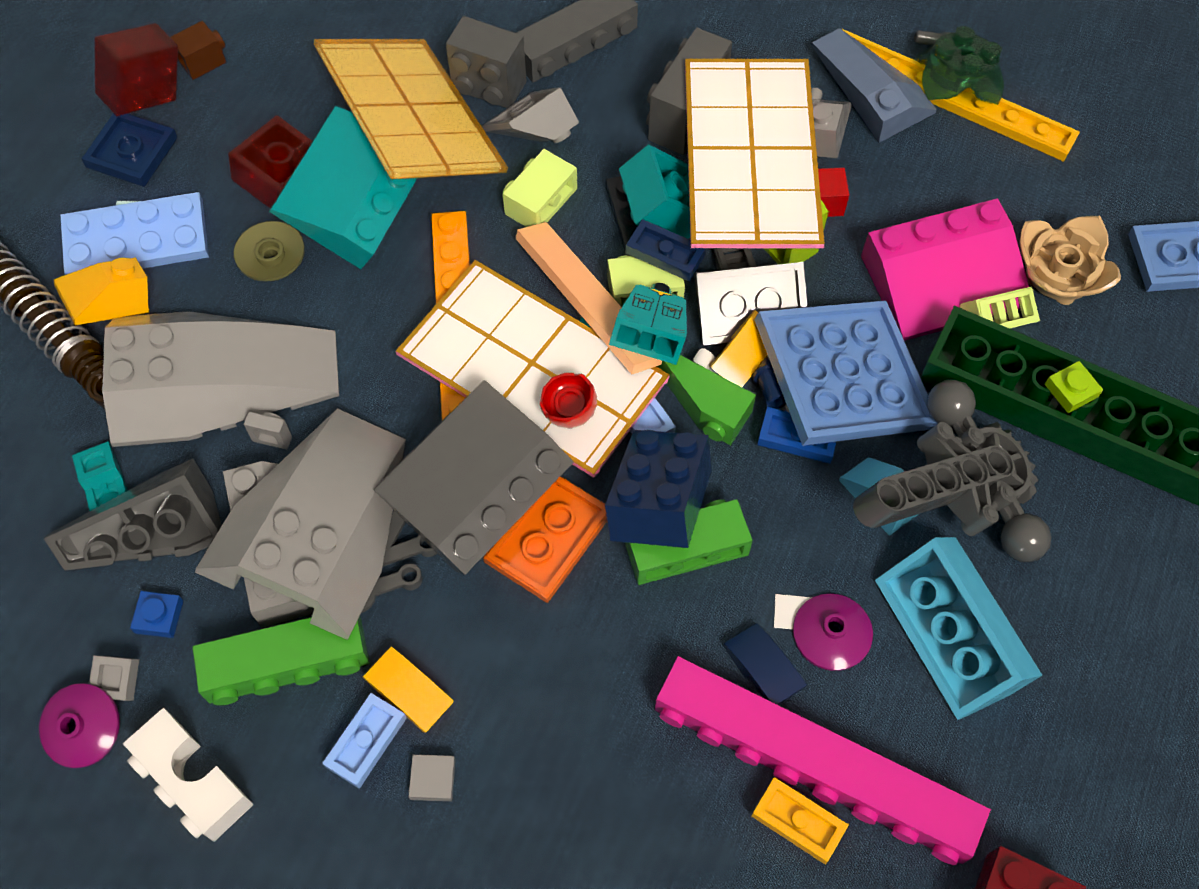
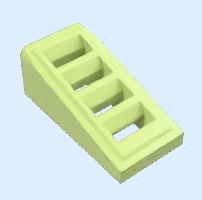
[960,286,1040,329]

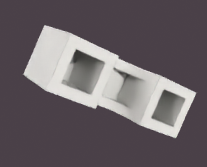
[123,708,254,842]

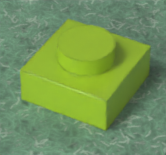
[1045,361,1103,413]

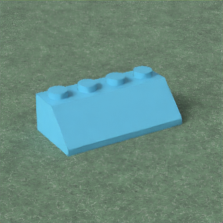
[875,537,1042,720]

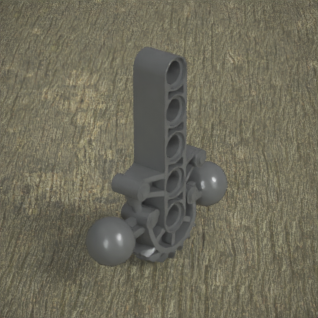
[853,379,1052,562]

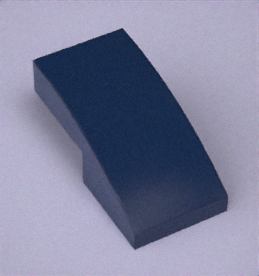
[723,623,807,705]

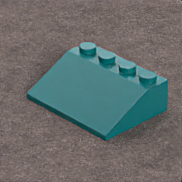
[269,106,417,269]

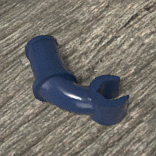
[753,355,787,409]

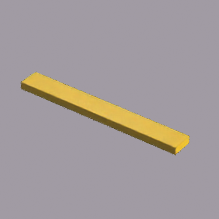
[842,29,1080,162]

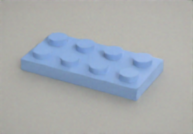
[60,192,209,275]

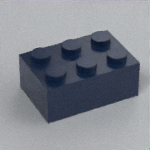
[605,430,712,548]

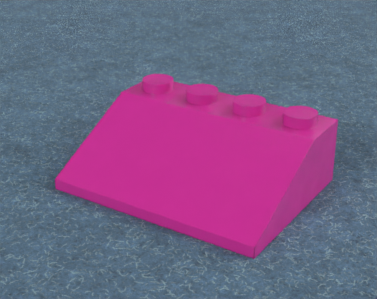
[861,198,1029,341]

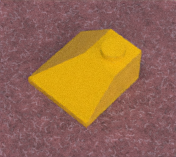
[54,257,149,326]

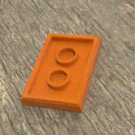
[483,476,607,603]

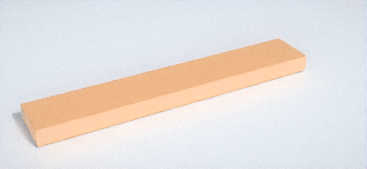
[516,222,662,374]

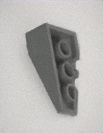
[43,459,222,571]

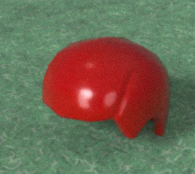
[539,373,597,429]

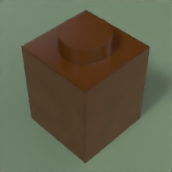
[169,20,227,80]

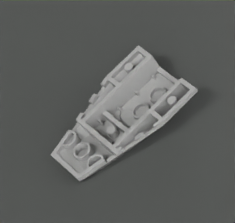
[102,311,339,447]
[195,408,406,640]

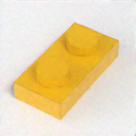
[751,777,849,865]

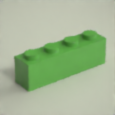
[193,617,370,706]

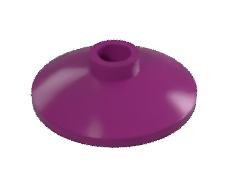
[793,593,873,671]
[39,684,120,768]

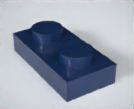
[626,219,706,282]

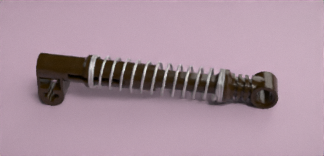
[0,241,105,410]

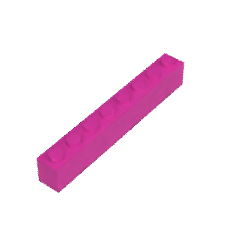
[655,656,991,865]

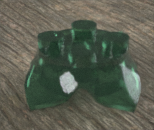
[916,26,1004,105]

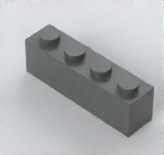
[517,0,638,83]

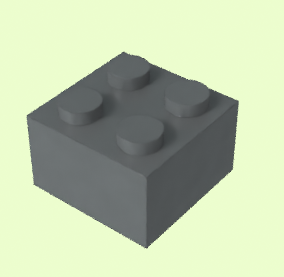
[446,16,527,108]

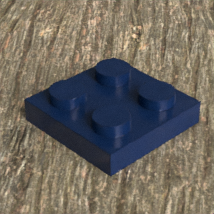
[81,110,178,187]

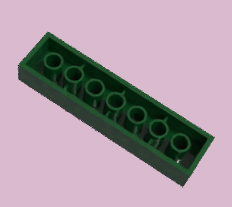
[920,305,1199,506]

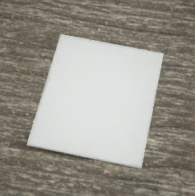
[774,594,812,629]

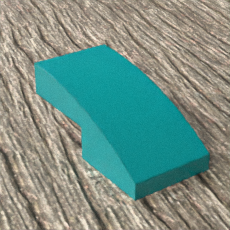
[72,441,128,511]

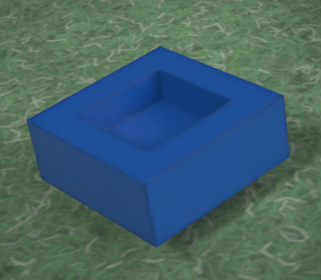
[130,591,184,638]

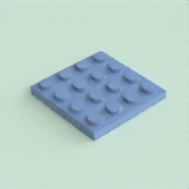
[754,301,938,446]

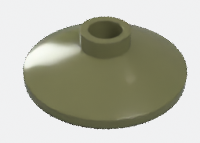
[234,221,305,281]

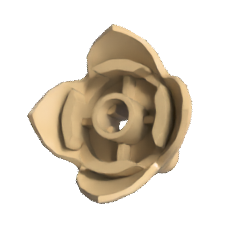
[1020,216,1121,305]

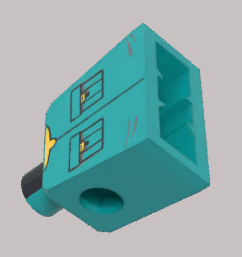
[609,283,687,365]

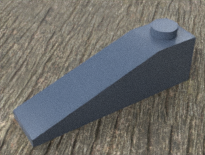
[812,28,936,143]

